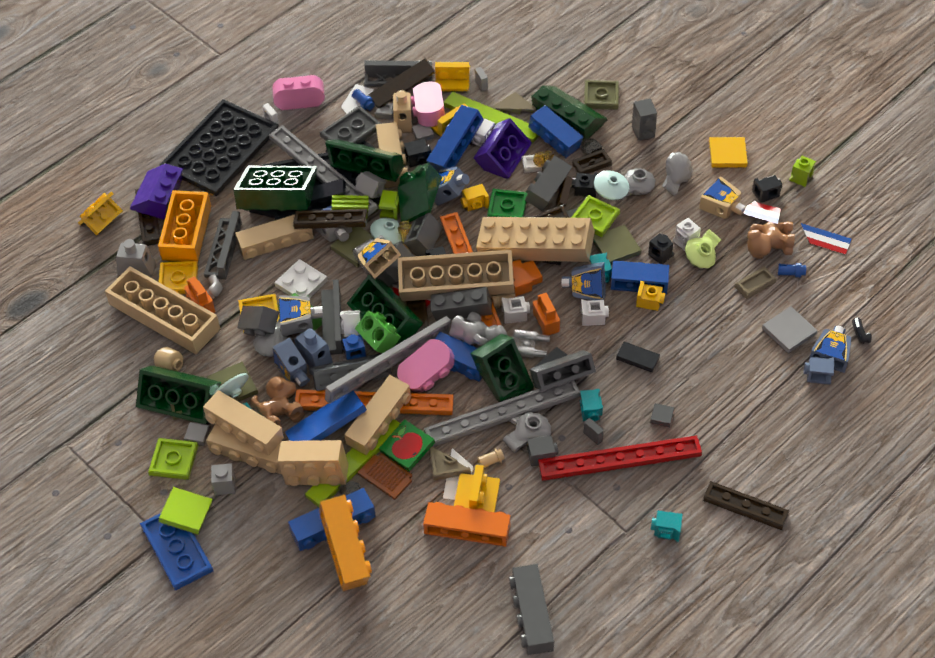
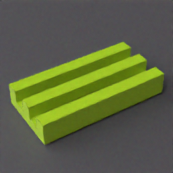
[332,195,369,210]

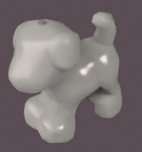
[449,312,507,346]

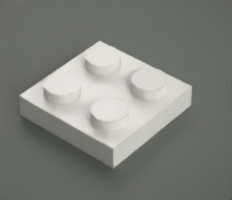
[275,259,328,298]

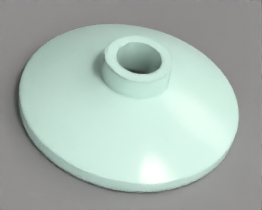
[594,171,629,200]
[370,218,406,244]
[214,373,249,398]

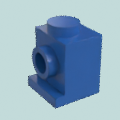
[342,334,366,360]

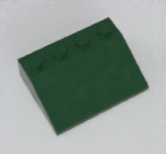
[233,166,317,211]

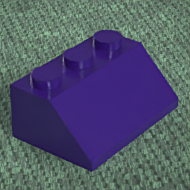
[473,118,532,179]
[130,164,183,220]

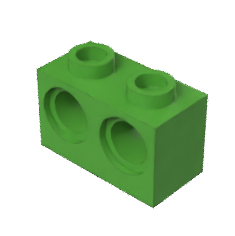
[355,311,401,353]

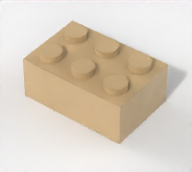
[277,440,349,486]

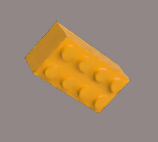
[158,190,211,262]
[319,495,372,592]

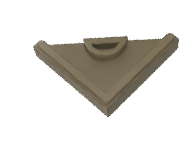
[491,92,536,114]
[429,446,471,480]

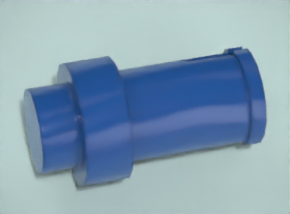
[352,89,375,111]
[778,263,806,278]

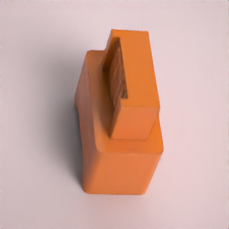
[513,259,543,296]
[184,276,215,313]
[533,292,560,335]

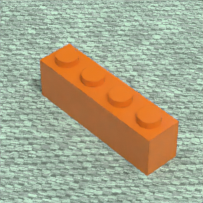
[423,502,511,547]

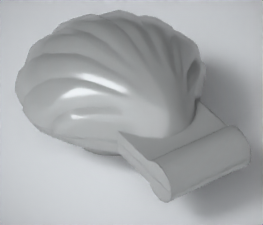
[662,152,693,196]
[621,168,655,200]
[253,318,287,357]
[503,412,551,453]

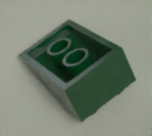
[398,162,442,225]
[470,334,534,402]

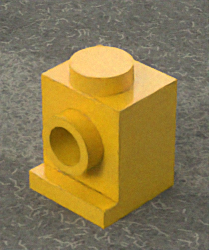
[460,184,489,212]
[636,281,666,311]

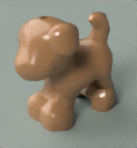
[747,221,795,259]
[250,376,305,429]

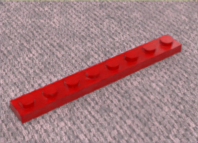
[538,435,702,481]

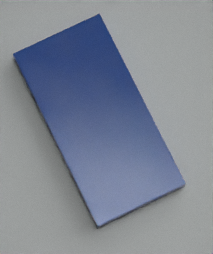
[285,390,367,441]
[140,513,213,591]

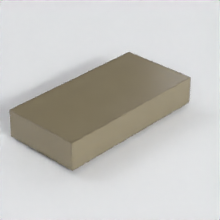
[735,267,777,299]

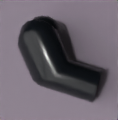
[852,318,872,344]

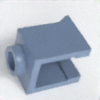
[804,357,834,385]

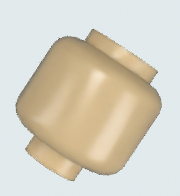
[154,347,183,371]

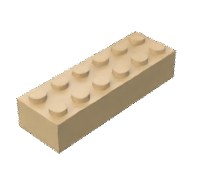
[476,217,595,262]
[398,250,515,301]
[105,266,220,354]

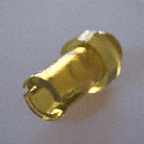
[533,150,554,167]
[398,221,412,249]

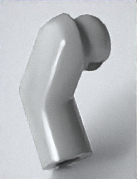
[207,274,223,299]

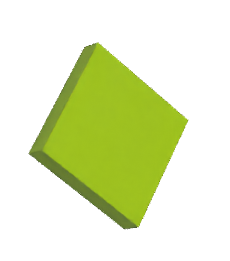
[571,195,620,237]
[148,438,198,480]
[159,487,213,534]

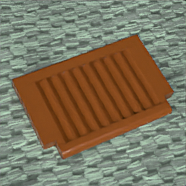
[357,453,413,500]

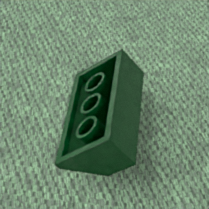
[531,85,607,142]
[325,139,404,182]
[346,274,423,345]
[136,365,221,425]

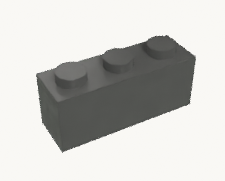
[525,155,572,211]
[431,287,492,322]
[530,350,596,391]

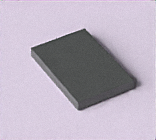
[320,106,382,144]

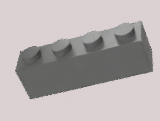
[509,564,554,655]

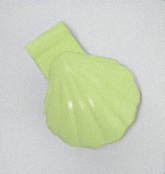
[685,229,721,269]

